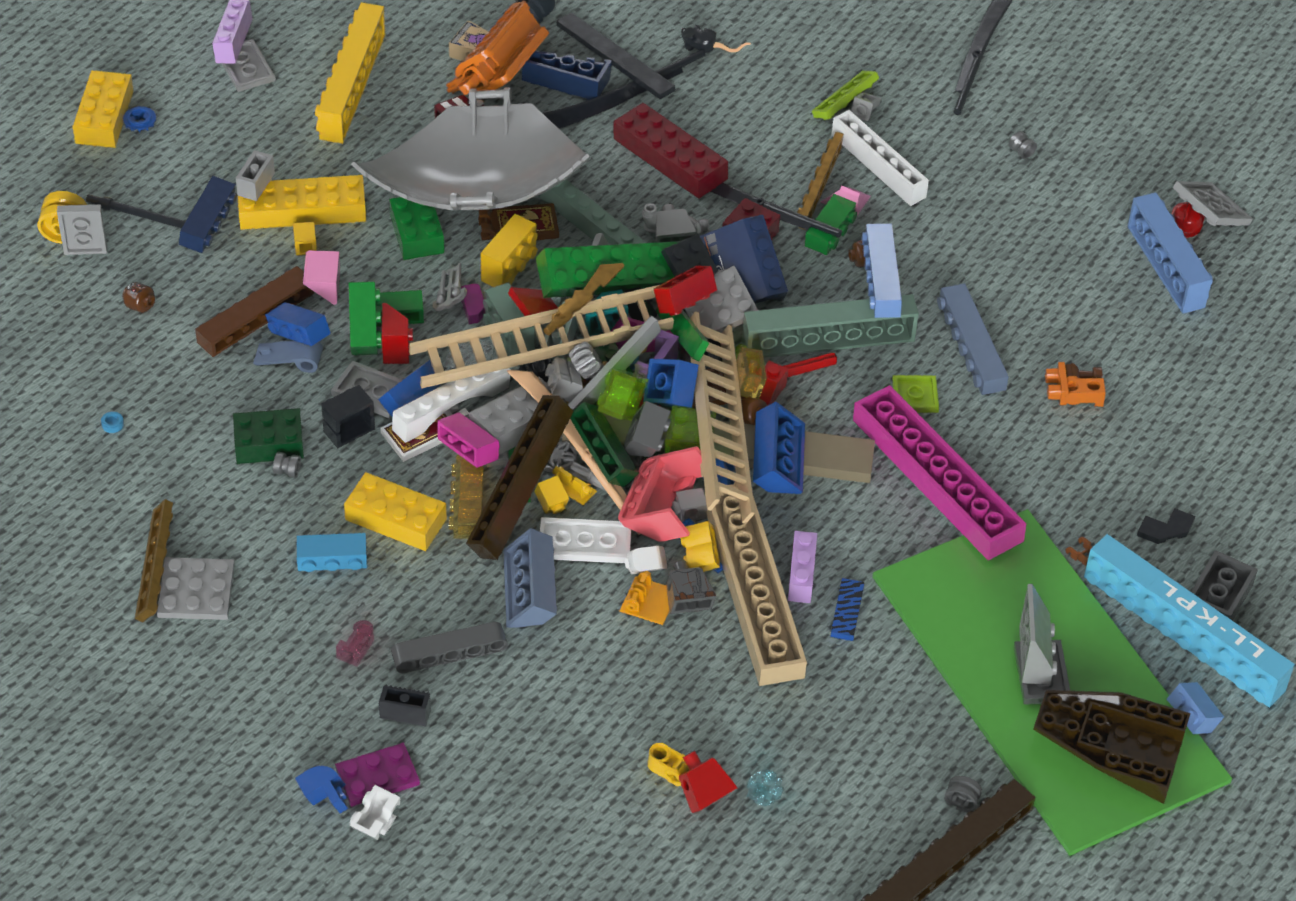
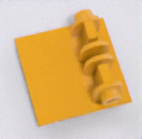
[620,571,669,625]

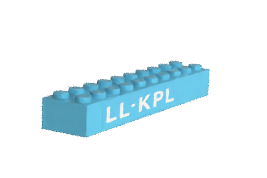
[1084,534,1295,708]

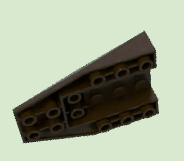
[1033,690,1191,804]

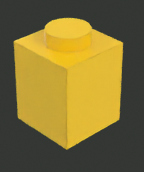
[293,222,317,256]
[534,475,569,514]

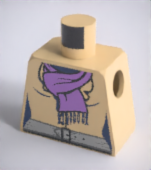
[449,21,489,61]

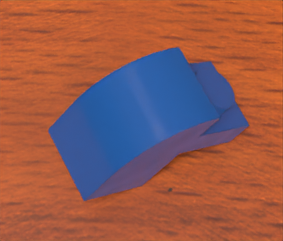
[295,766,348,813]

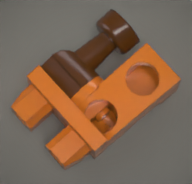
[1045,362,1106,407]

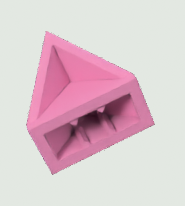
[821,186,870,215]

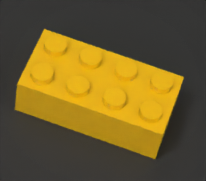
[73,70,134,148]
[344,472,447,551]

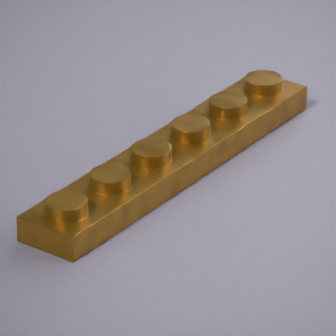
[797,132,843,230]
[135,499,173,622]

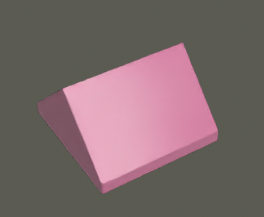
[303,250,340,305]

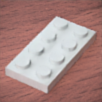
[540,517,631,563]

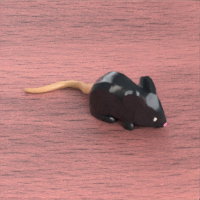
[681,25,751,53]

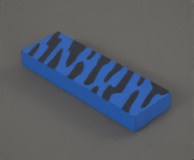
[830,578,865,641]

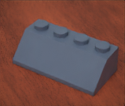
[503,528,557,628]

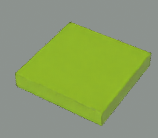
[892,375,939,413]

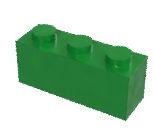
[805,194,857,255]
[376,290,424,326]

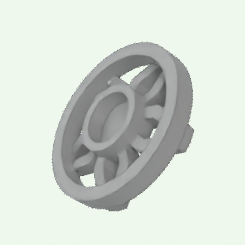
[544,441,577,472]

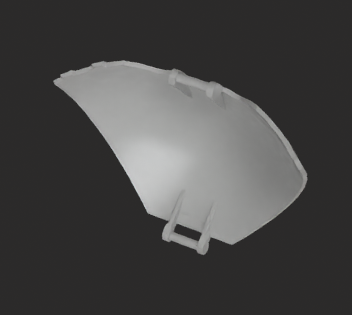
[351,87,591,210]

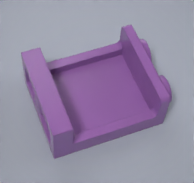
[635,330,679,393]

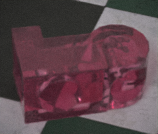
[336,620,374,667]

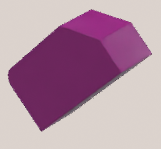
[461,283,485,324]

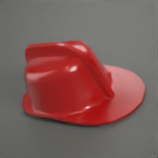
[1171,202,1205,238]

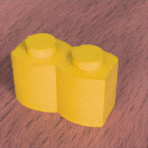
[680,521,720,572]

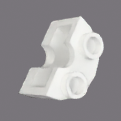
[350,785,400,840]

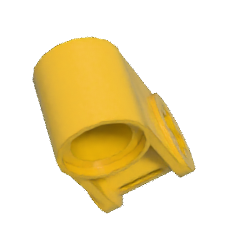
[648,743,689,786]

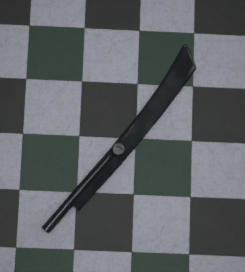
[953,0,1012,115]
[542,49,706,129]
[710,182,842,238]

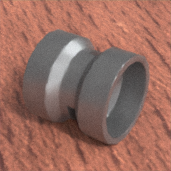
[1008,131,1037,159]
[273,452,301,478]

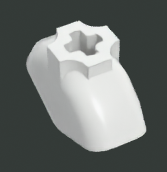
[624,546,667,574]

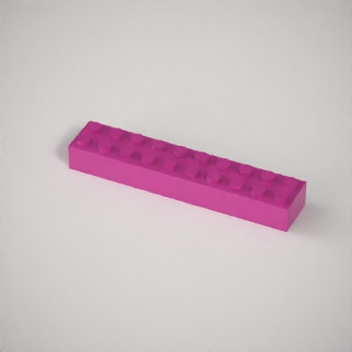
[853,385,1027,560]

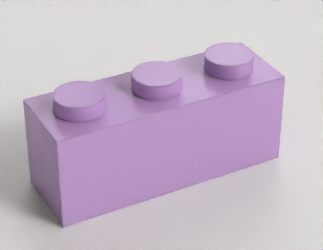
[788,531,817,603]

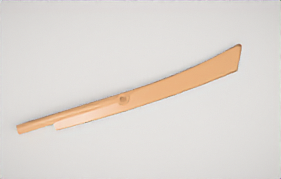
[507,370,640,535]

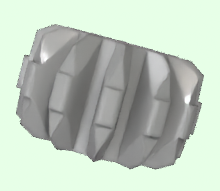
[569,341,604,381]

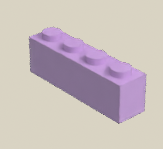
[212,0,252,64]

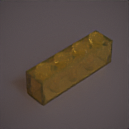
[449,455,484,539]

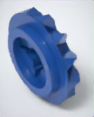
[123,106,156,133]

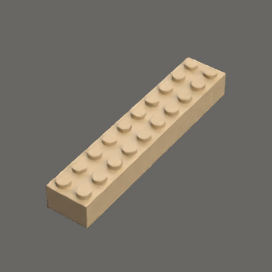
[704,484,807,686]

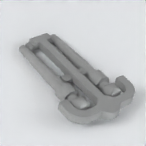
[433,263,467,311]

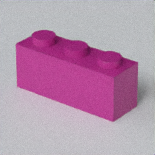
[438,412,500,468]

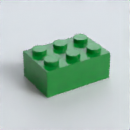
[389,197,444,260]
[349,282,382,355]

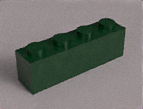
[570,402,639,487]

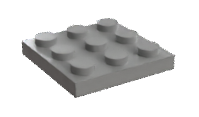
[1173,181,1253,226]
[684,266,758,340]
[157,557,235,620]

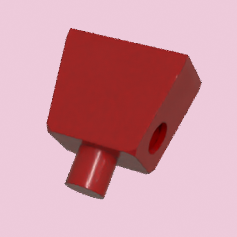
[679,750,737,813]

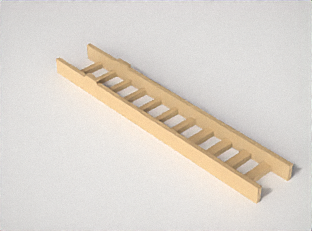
[409,285,674,389]
[690,311,755,524]

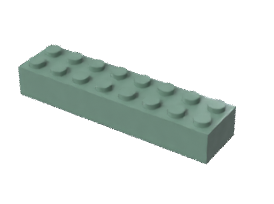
[742,294,919,359]

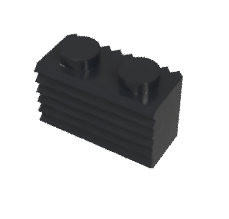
[379,684,431,726]

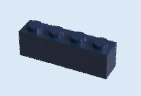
[179,176,237,253]

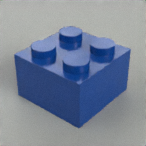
[643,359,699,408]

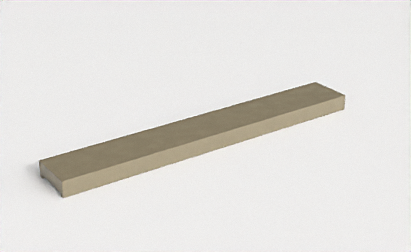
[562,402,875,483]

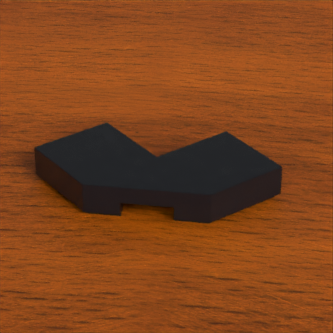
[1137,508,1196,544]

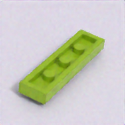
[812,71,879,120]

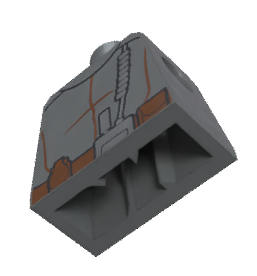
[666,560,716,614]

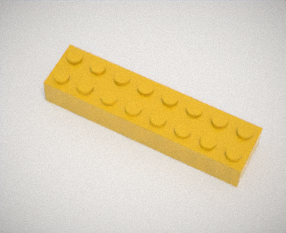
[315,2,385,144]

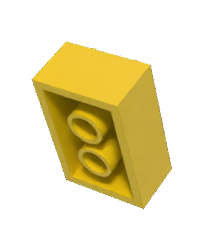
[481,214,538,287]

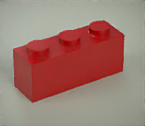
[654,266,717,316]

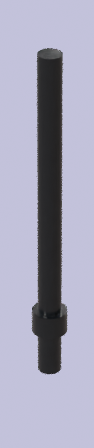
[86,194,186,228]

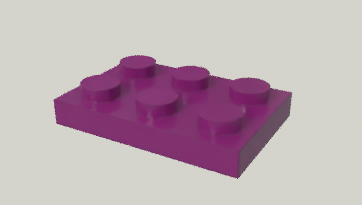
[335,742,420,807]

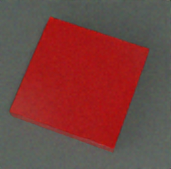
[508,287,558,316]

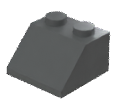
[623,401,671,457]

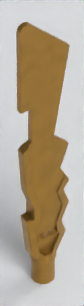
[543,263,624,336]

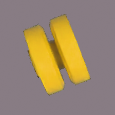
[37,191,87,243]

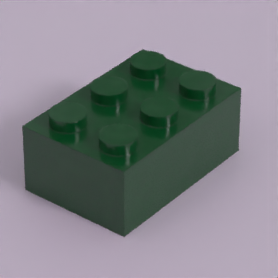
[233,408,304,464]

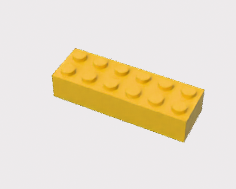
[238,175,366,230]

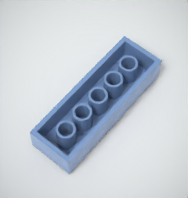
[1127,192,1213,314]

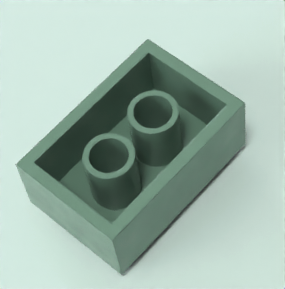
[483,283,535,356]

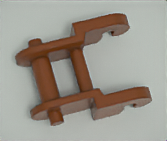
[1065,537,1092,566]

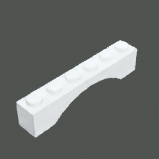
[392,357,511,443]

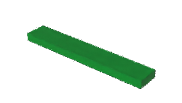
[656,307,709,362]

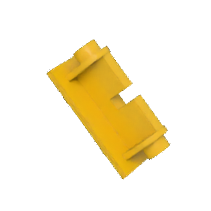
[552,466,597,505]

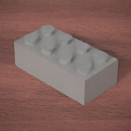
[469,377,567,455]

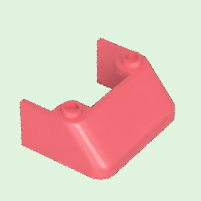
[618,446,702,542]

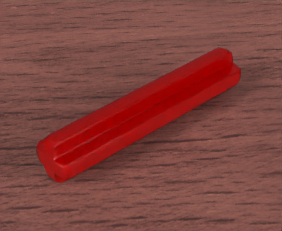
[783,352,837,378]

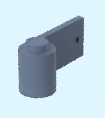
[253,341,323,373]

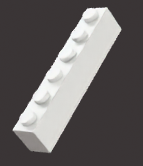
[832,110,929,206]

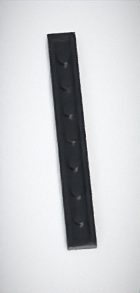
[556,12,675,100]

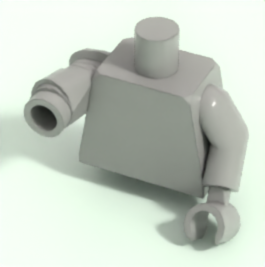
[642,203,710,243]

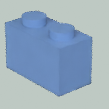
[1167,682,1224,734]

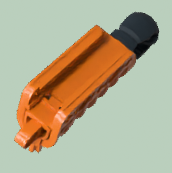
[446,0,555,95]

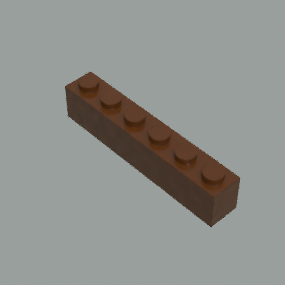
[195,266,314,357]

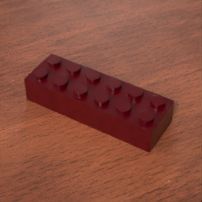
[613,102,728,199]

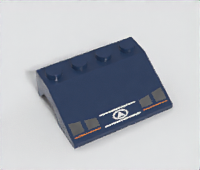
[700,215,788,304]

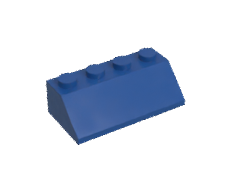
[753,401,805,494]

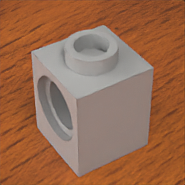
[672,488,707,522]

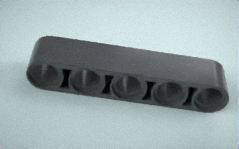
[391,622,508,673]

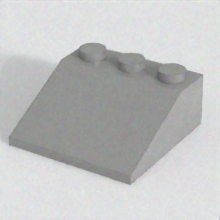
[1019,584,1057,685]

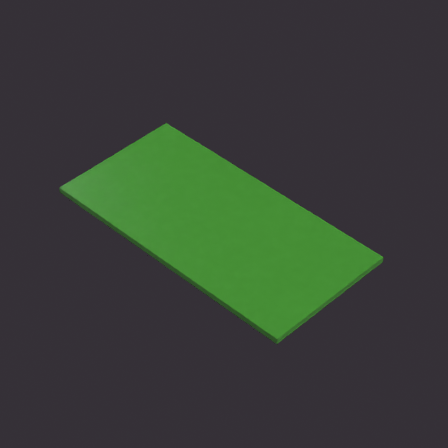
[872,509,1232,856]

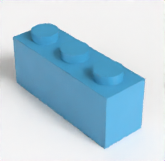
[297,533,367,572]

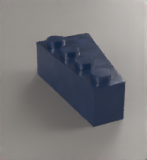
[522,51,612,100]

